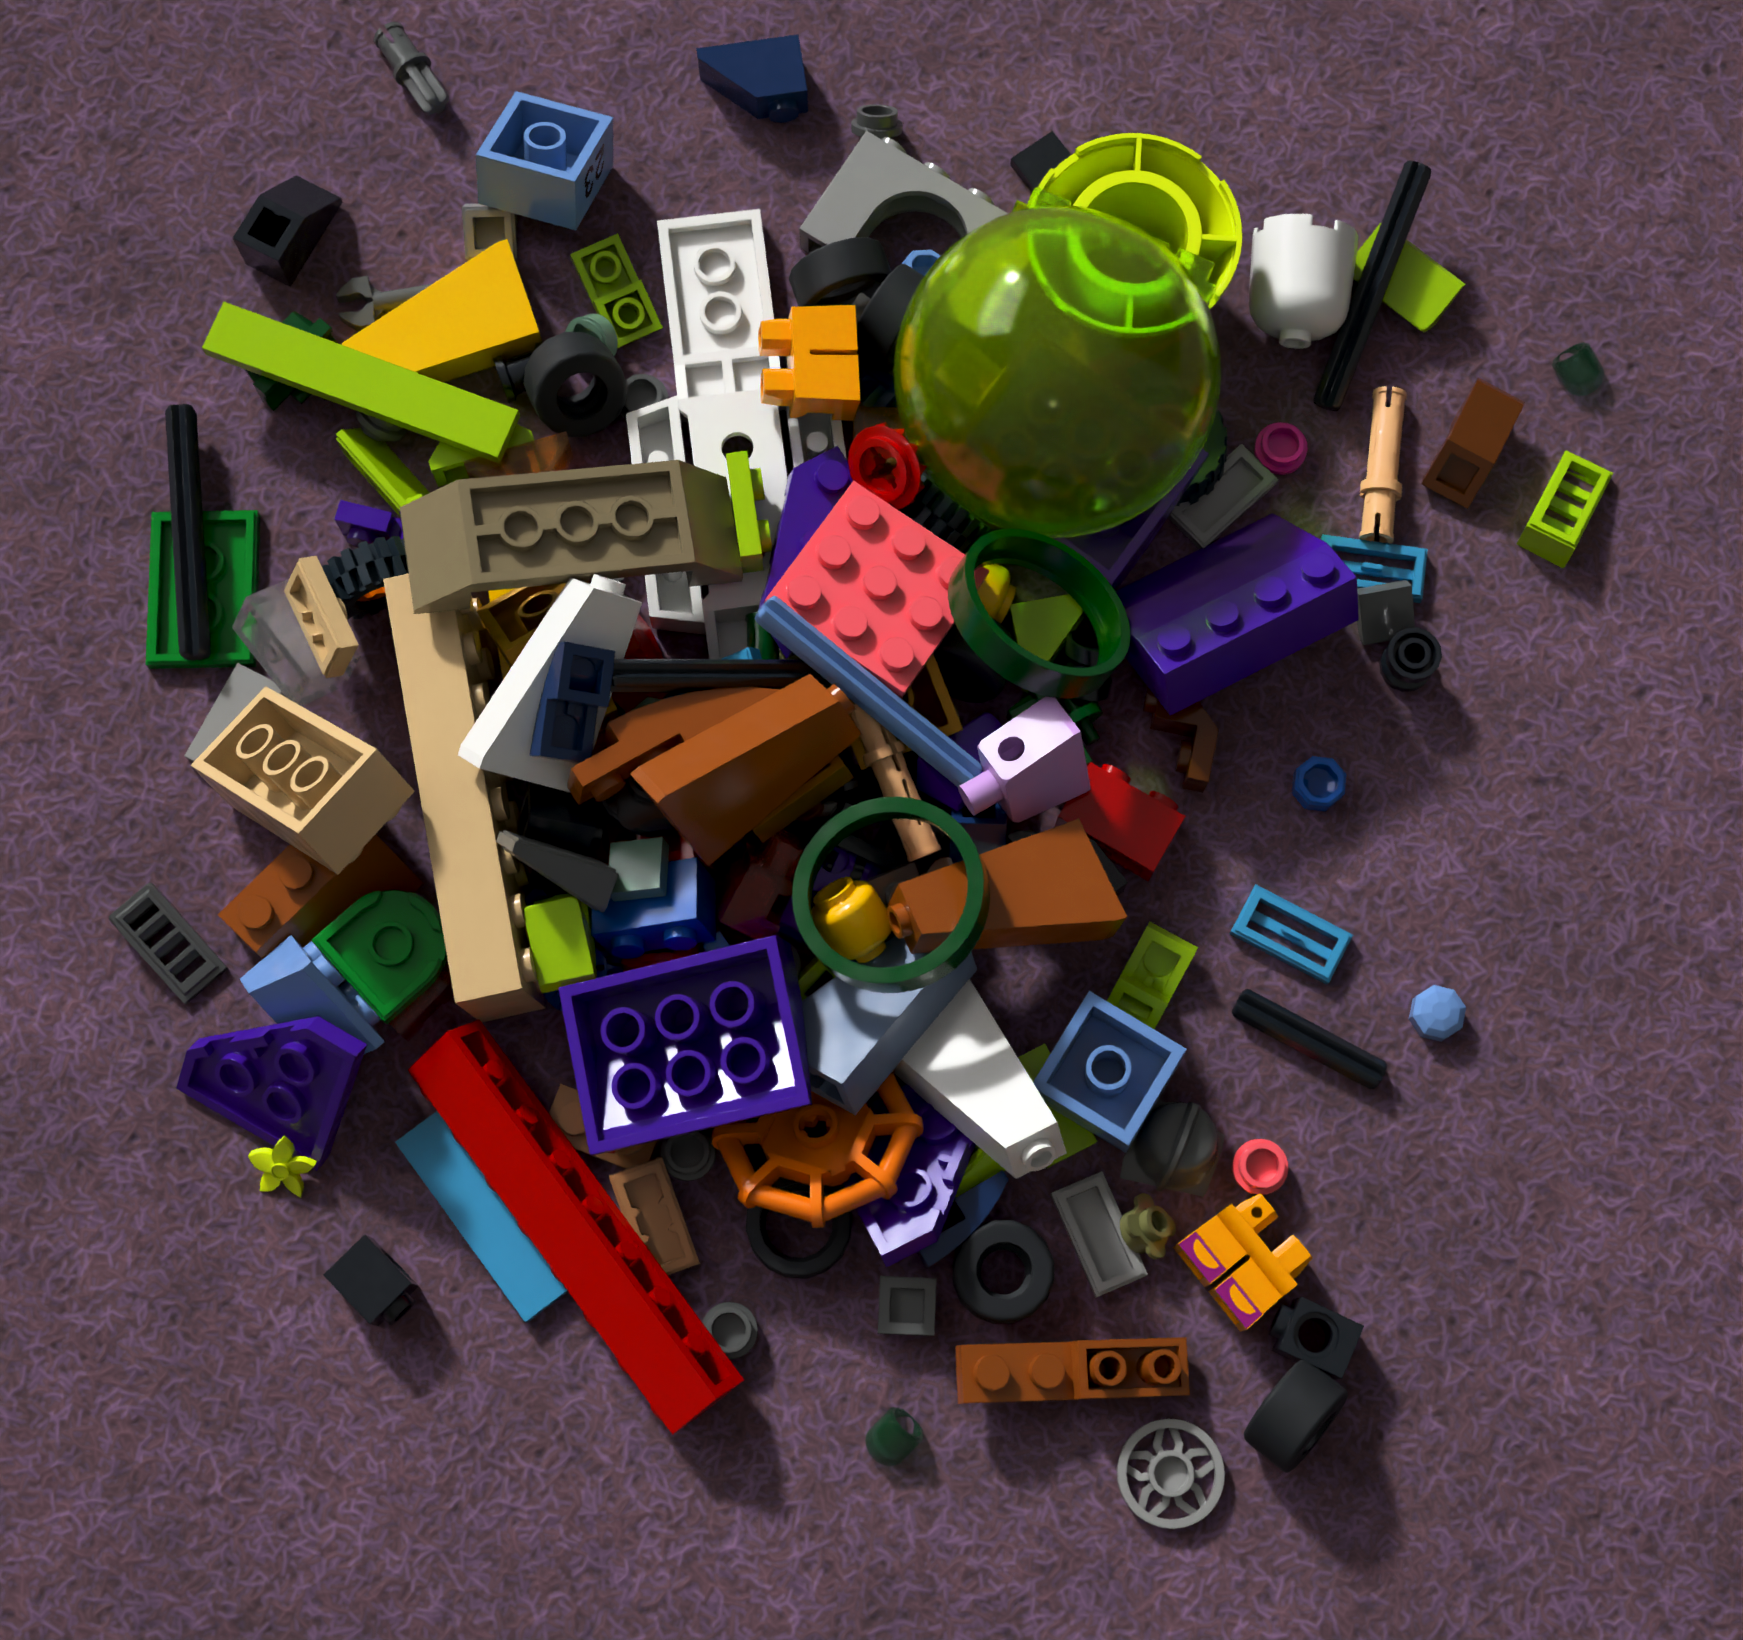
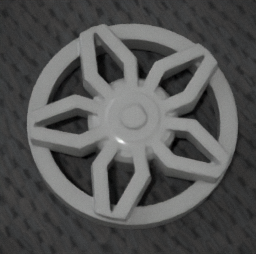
[1117,1419,1225,1529]

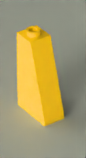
[342,239,542,382]

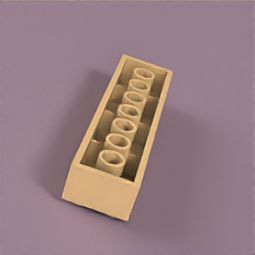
[383,574,546,1022]

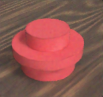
[1232,1139,1288,1195]

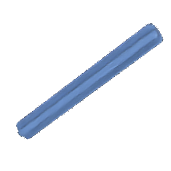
[755,596,983,787]

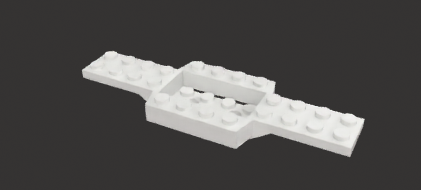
[626,209,847,821]

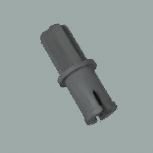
[373,22,449,115]

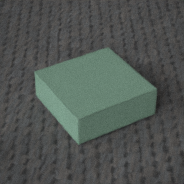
[609,837,670,902]

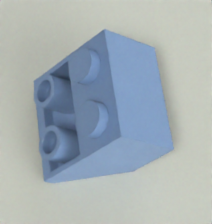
[240,935,385,1054]

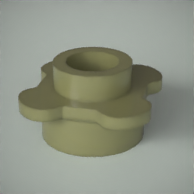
[1120,1193,1176,1259]

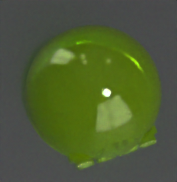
[893,186,1221,538]

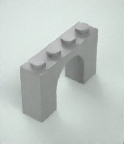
[799,131,1032,348]

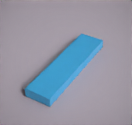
[395,1111,568,1323]

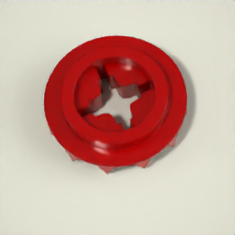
[848,422,927,510]

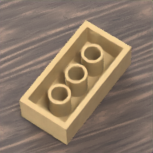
[191,686,415,875]

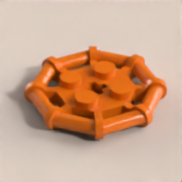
[712,1070,923,1228]

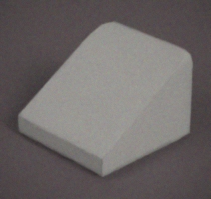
[462,203,517,260]

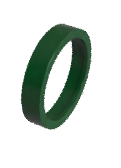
[948,528,1130,699]
[792,797,990,993]

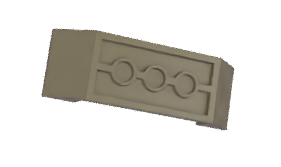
[400,460,743,614]

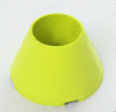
[1026,133,1242,338]

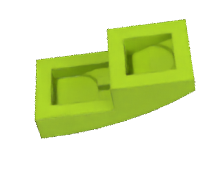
[1107,921,1198,1029]

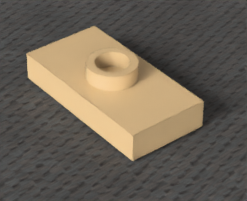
[284,556,359,678]

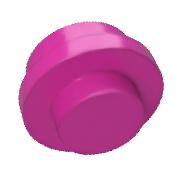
[1254,422,1308,475]

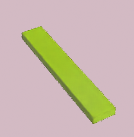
[202,301,520,464]

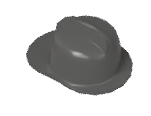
[1120,1099,1225,1197]

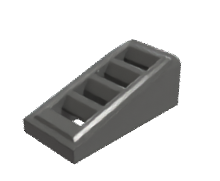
[496,830,619,913]
[108,883,228,1005]

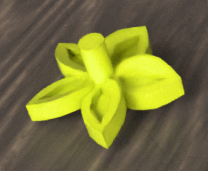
[248,1135,317,1198]

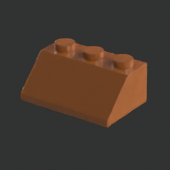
[218,834,424,970]

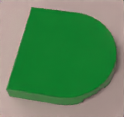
[312,890,447,1024]

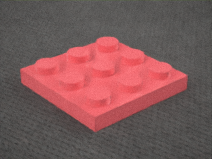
[764,481,990,699]

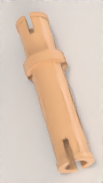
[1359,386,1407,544]
[850,704,942,862]

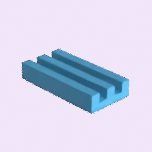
[1320,534,1428,603]
[1229,884,1353,985]

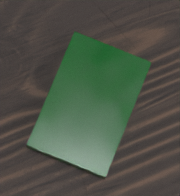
[146,510,260,669]

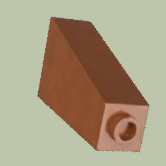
[630,674,862,867]
[887,819,1127,954]

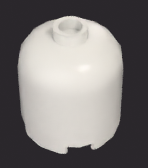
[1249,214,1359,349]

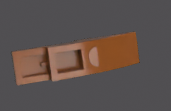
[567,687,780,805]
[955,1337,1190,1404]

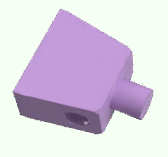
[958,696,1091,823]

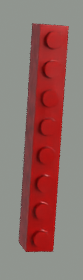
[408,1019,744,1435]

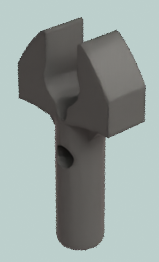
[336,276,432,331]

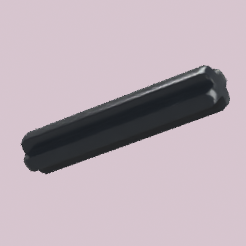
[1232,989,1388,1089]

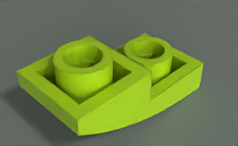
[570,233,663,349]

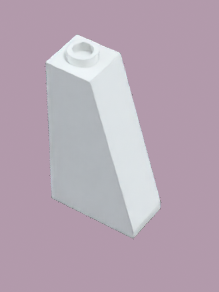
[458,574,642,792]
[894,979,1067,1179]

